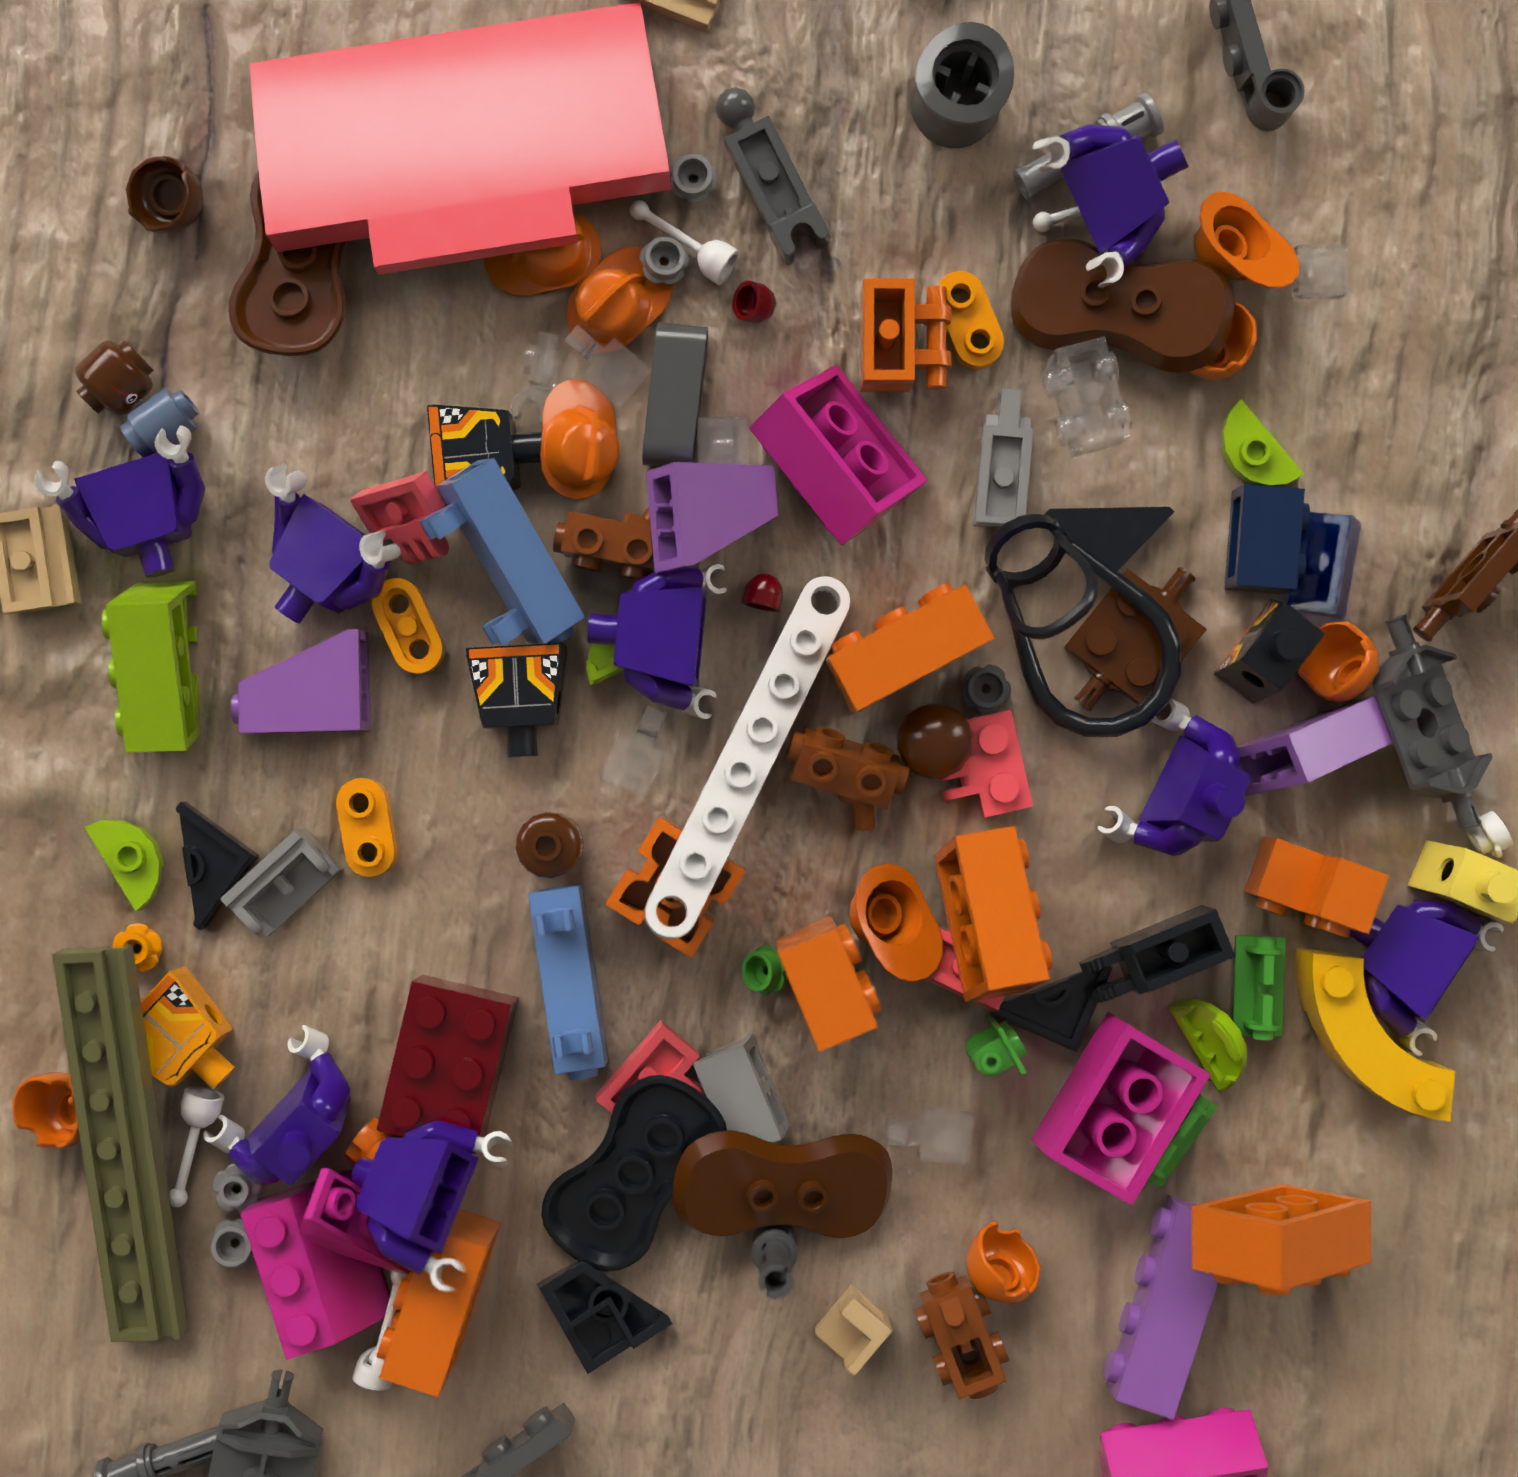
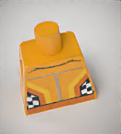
[141,966,236,1090]

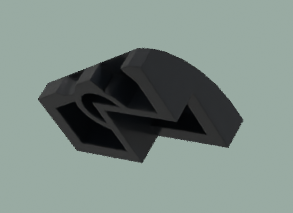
[537,1260,673,1374]

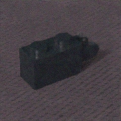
[1079,905,1236,1003]

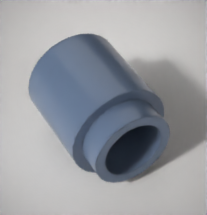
[120,387,200,457]

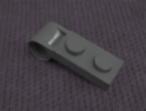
[1209,0,1305,131]
[461,1402,575,1477]

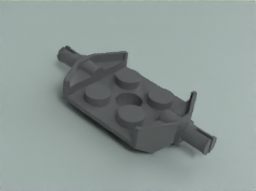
[1373,614,1493,830]
[208,1370,324,1477]

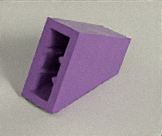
[646,462,778,573]
[231,629,371,734]
[1237,695,1393,797]

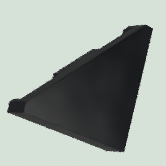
[1044,507,1175,571]
[176,801,259,930]
[990,966,1113,1052]

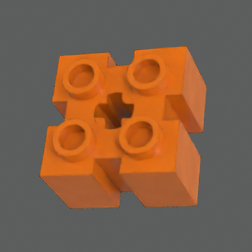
[605,816,746,958]

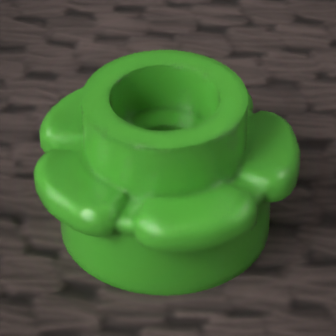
[741,945,787,995]

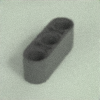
[642,322,708,467]

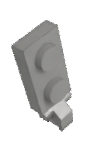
[973,388,1034,528]

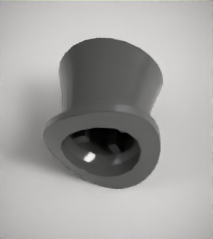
[911,22,1014,148]

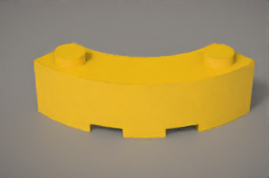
[1295,948,1455,1122]

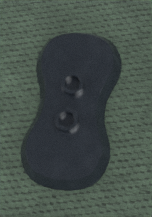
[541,1075,727,1271]

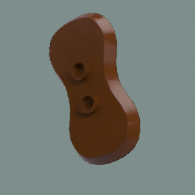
[228,171,346,356]
[1011,238,1235,373]
[673,1130,893,1238]

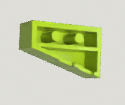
[101,580,200,753]

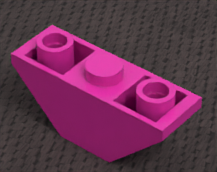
[299,1168,409,1274]

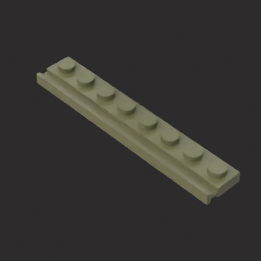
[52,945,189,1342]

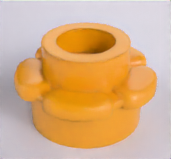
[112,923,163,972]

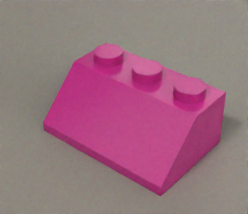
[749,365,928,546]
[1031,1012,1211,1206]
[240,1169,390,1360]
[1099,1408,1268,1477]

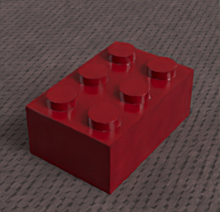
[376,975,519,1154]

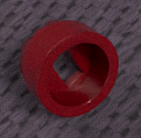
[732,280,777,323]
[741,574,783,612]

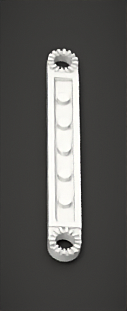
[644,576,850,940]

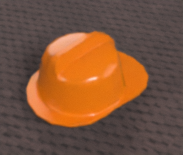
[1193,191,1300,289]
[484,213,601,296]
[566,246,674,353]
[540,379,620,499]
[849,863,943,982]

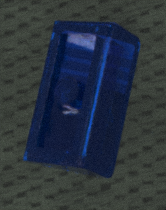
[1287,512,1361,619]

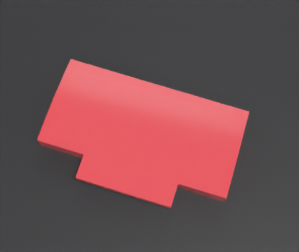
[250,2,672,275]

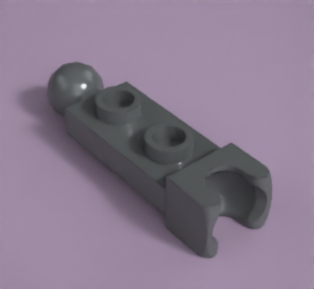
[716,87,830,265]

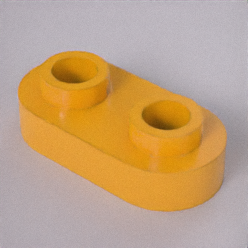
[938,271,1004,370]
[372,578,446,674]
[336,778,398,877]

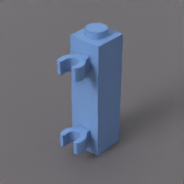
[420,458,585,646]
[528,883,609,1080]

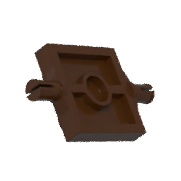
[1413,509,1518,642]
[1064,567,1207,711]

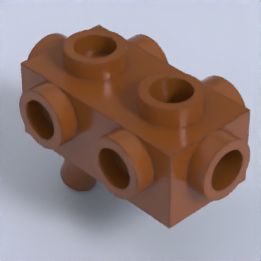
[553,506,655,581]
[785,726,909,831]
[915,1272,1010,1400]

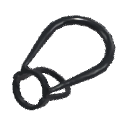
[985,513,1181,737]

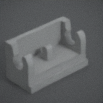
[220,829,343,937]
[693,1034,790,1143]

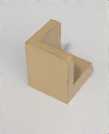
[815,1285,892,1377]

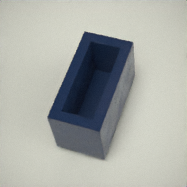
[1224,484,1310,594]

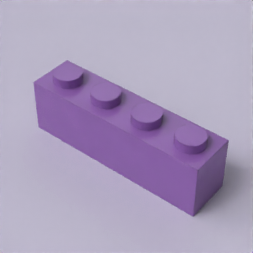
[1104,1195,1218,1420]

